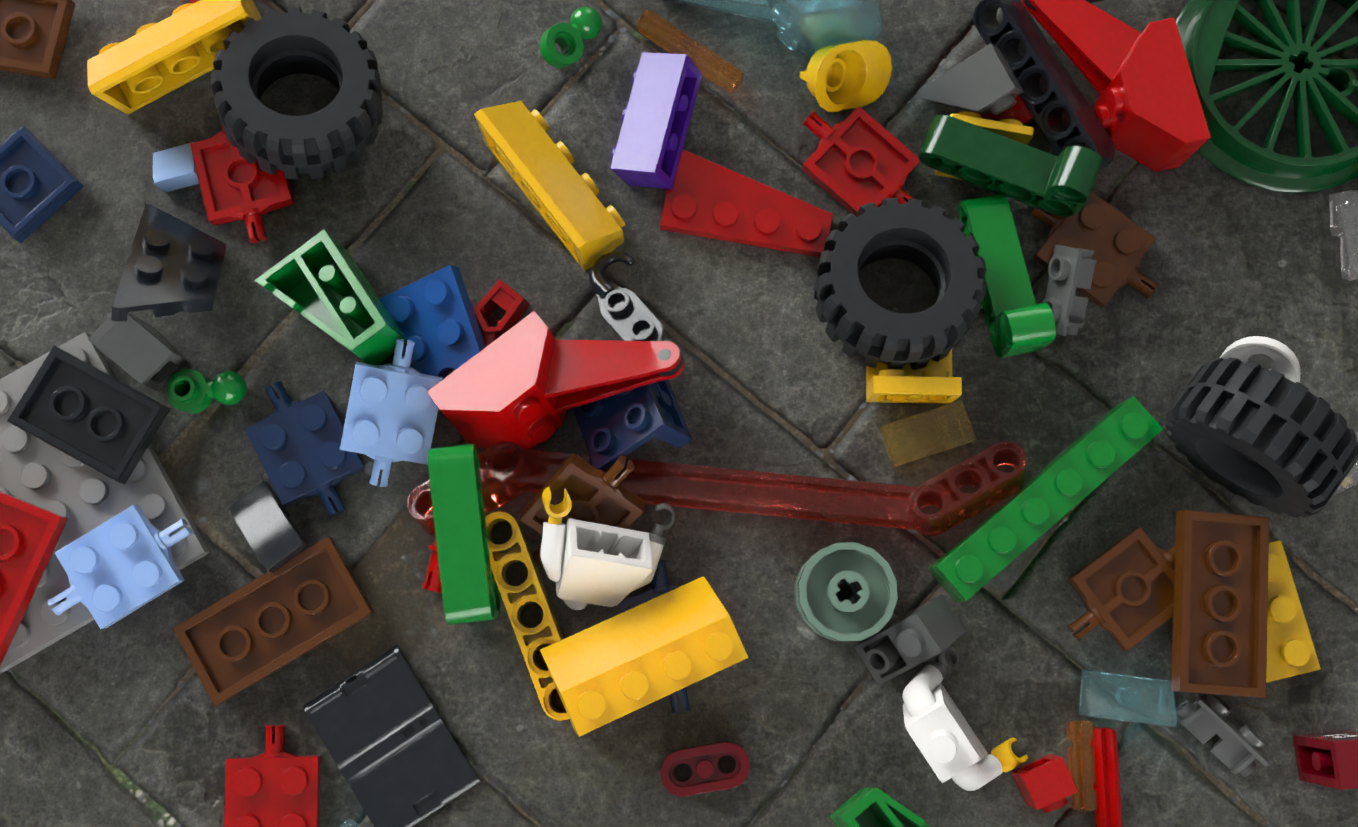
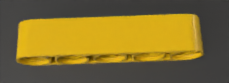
[485,511,569,721]

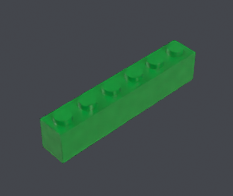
[927,396,1163,602]

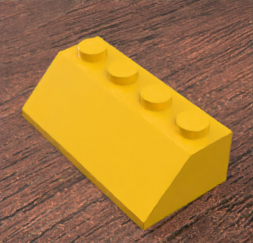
[87,0,262,115]
[474,101,625,271]
[540,576,748,737]

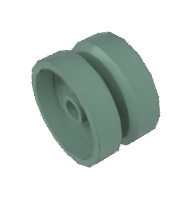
[794,542,898,641]

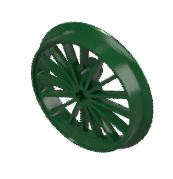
[1176,0,1358,193]

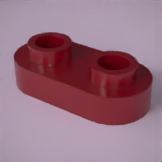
[660,741,750,797]

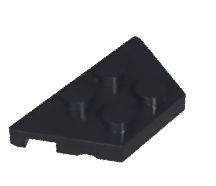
[111,204,227,322]

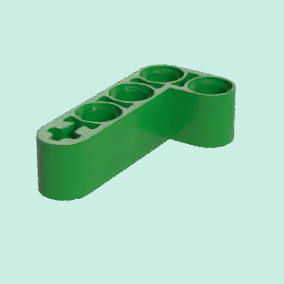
[958,193,1056,359]
[428,444,500,625]

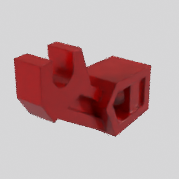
[473,279,530,347]

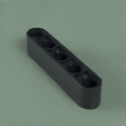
[973,0,1115,170]

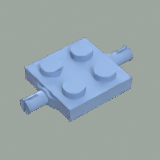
[340,339,444,487]
[48,505,193,629]

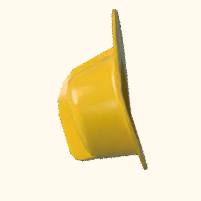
[799,40,892,112]

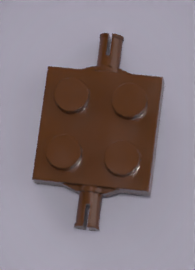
[1031,192,1159,308]
[520,453,645,566]
[1067,527,1175,651]

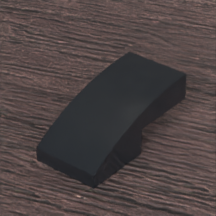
[229,481,309,573]

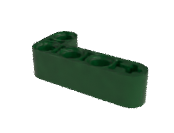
[918,115,1103,217]

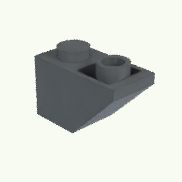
[88,312,188,391]
[854,594,966,685]

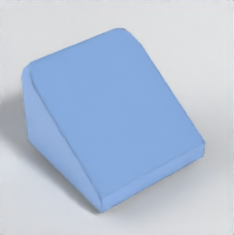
[153,142,199,193]

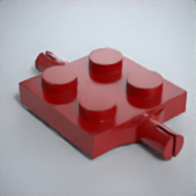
[801,106,921,217]
[190,111,295,243]
[224,725,321,827]

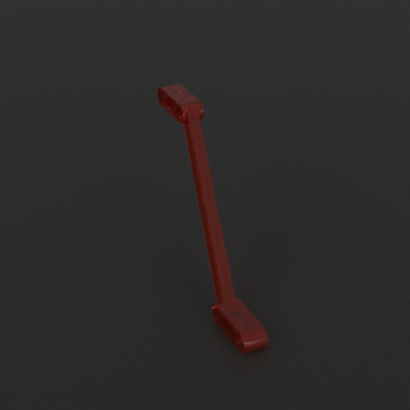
[407,441,1027,537]

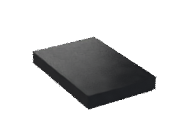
[7,346,171,484]

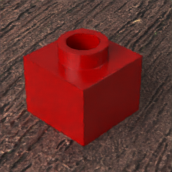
[1011,754,1078,813]

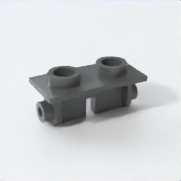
[1042,244,1097,336]
[1175,693,1269,777]

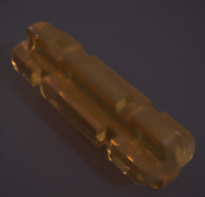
[1066,720,1097,811]

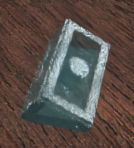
[1079,670,1177,727]

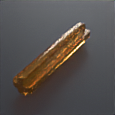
[636,10,744,93]

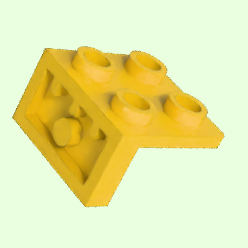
[866,349,962,404]

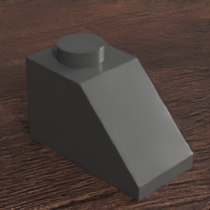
[917,43,1024,116]

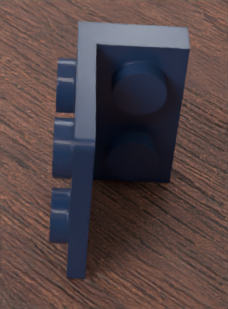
[573,379,692,471]

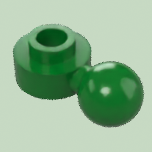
[539,6,602,69]
[166,369,247,414]

